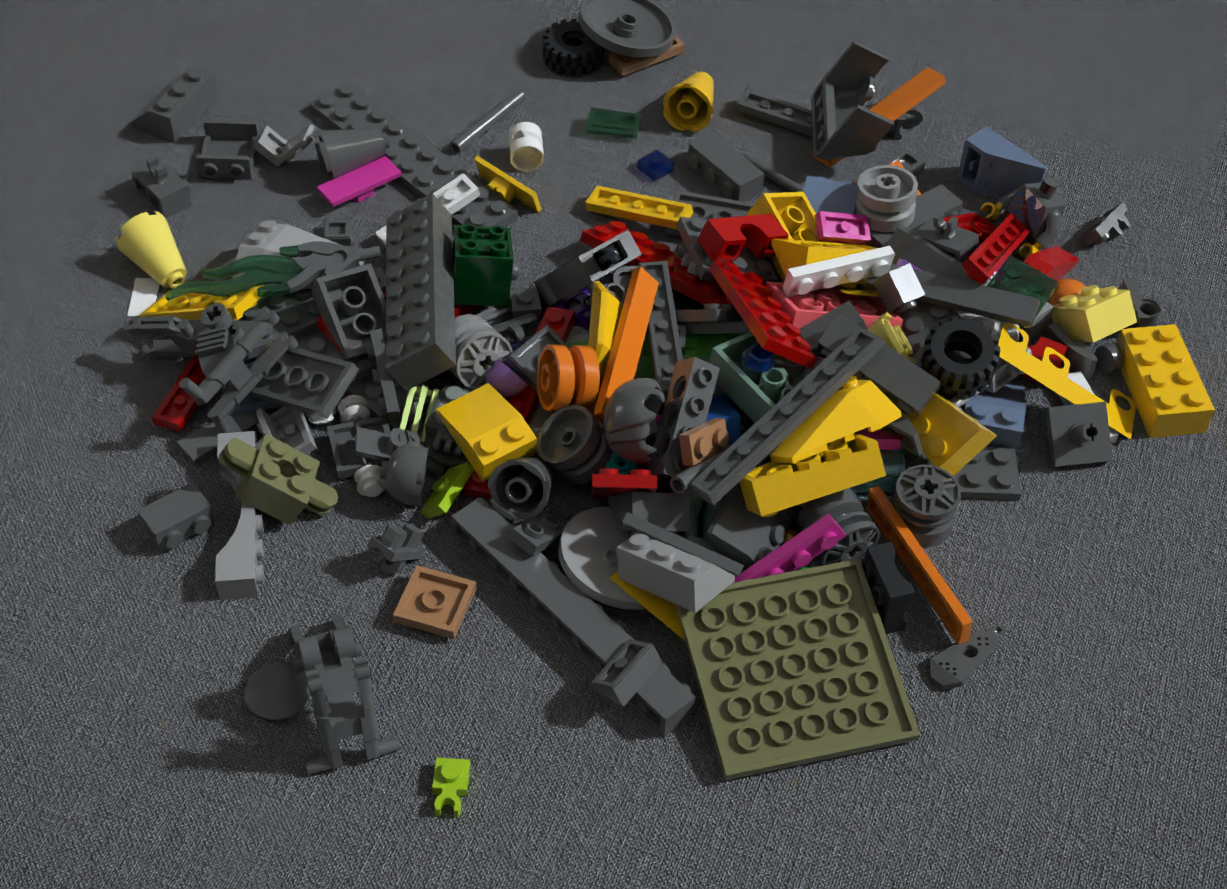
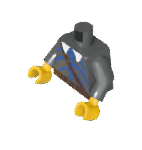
[980,177,1065,259]

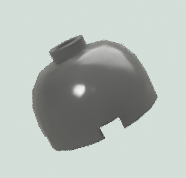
[380,444,430,506]

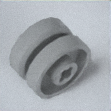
[855,165,918,232]

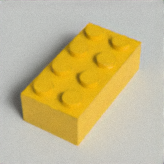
[1115,324,1215,438]

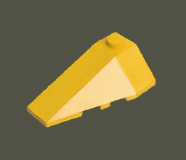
[770,376,902,464]

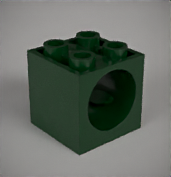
[452,224,514,307]

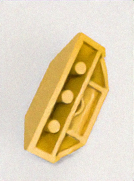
[588,281,623,393]

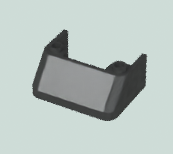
[811,40,894,160]

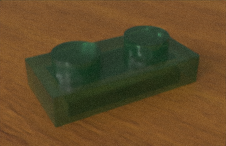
[586,107,641,138]

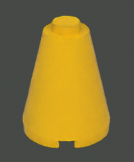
[663,72,714,132]

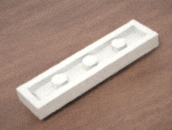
[375,173,480,247]
[783,246,895,297]

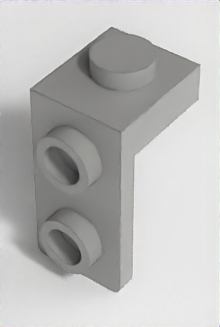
[253,123,315,167]

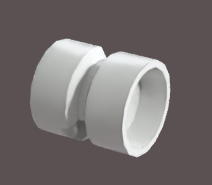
[508,122,544,172]

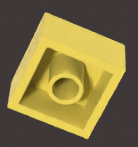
[1051,285,1137,343]

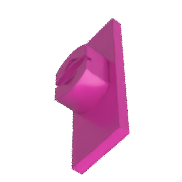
[317,156,402,207]

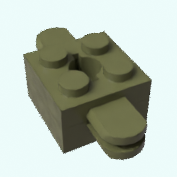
[219,433,338,525]

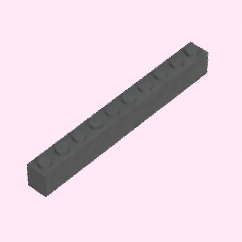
[451,497,695,737]

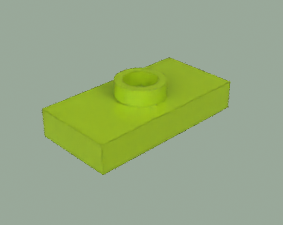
[420,462,474,519]

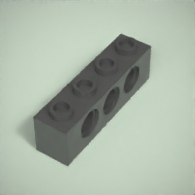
[647,357,720,486]

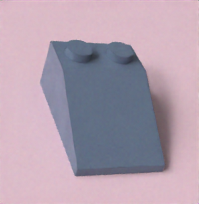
[962,384,1026,454]

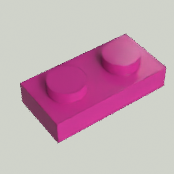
[814,211,871,245]

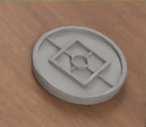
[558,507,646,610]

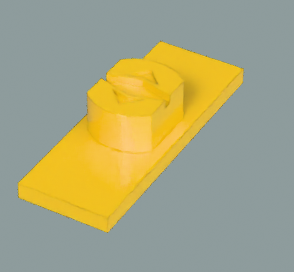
[474,156,542,213]

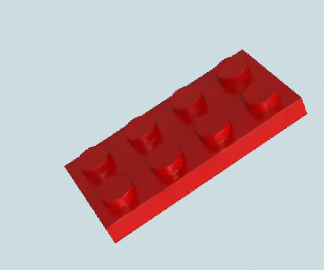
[591,468,657,498]

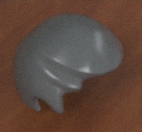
[604,378,665,464]

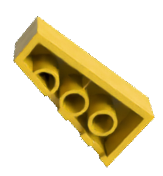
[891,393,997,476]
[740,433,886,517]

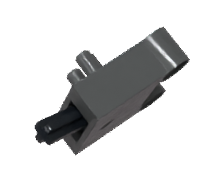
[534,230,642,307]

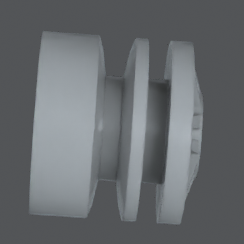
[448,314,513,390]

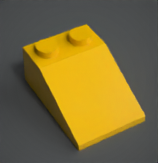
[436,383,537,482]

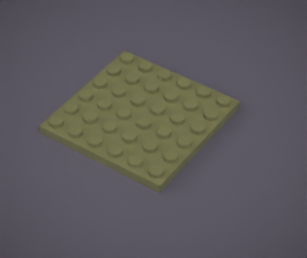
[675,559,920,781]

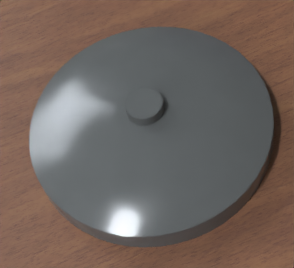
[578,0,677,57]

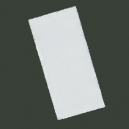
[127,278,160,316]

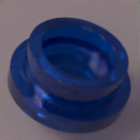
[743,344,774,372]

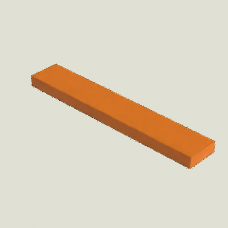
[812,67,946,168]
[593,266,659,423]
[866,486,973,645]

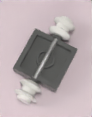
[327,395,390,497]

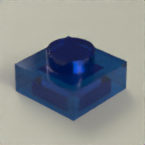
[637,149,674,182]

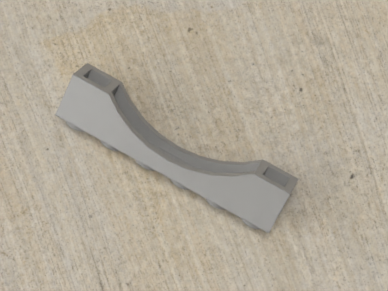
[215,431,264,600]

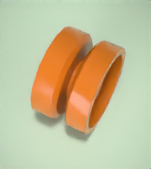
[536,344,600,411]

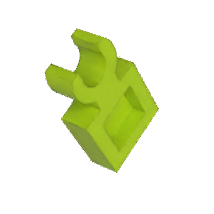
[432,757,471,818]

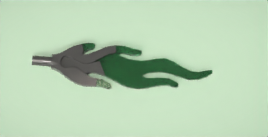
[166,241,381,301]

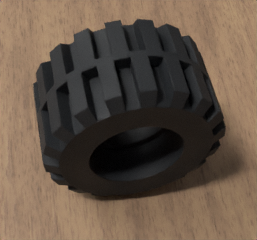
[920,316,1000,399]

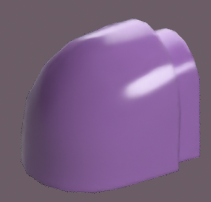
[486,359,528,398]

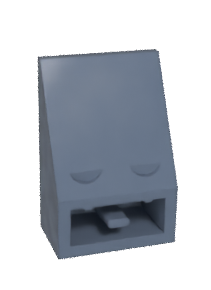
[957,126,1047,199]

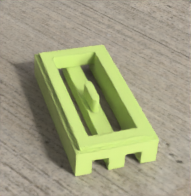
[399,385,440,442]

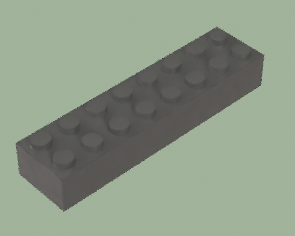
[385,193,456,391]

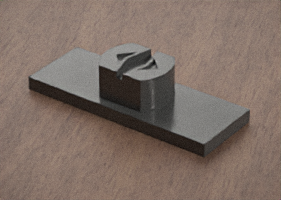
[354,427,444,474]

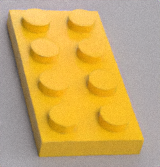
[138,283,266,321]

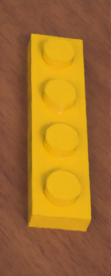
[585,186,693,230]

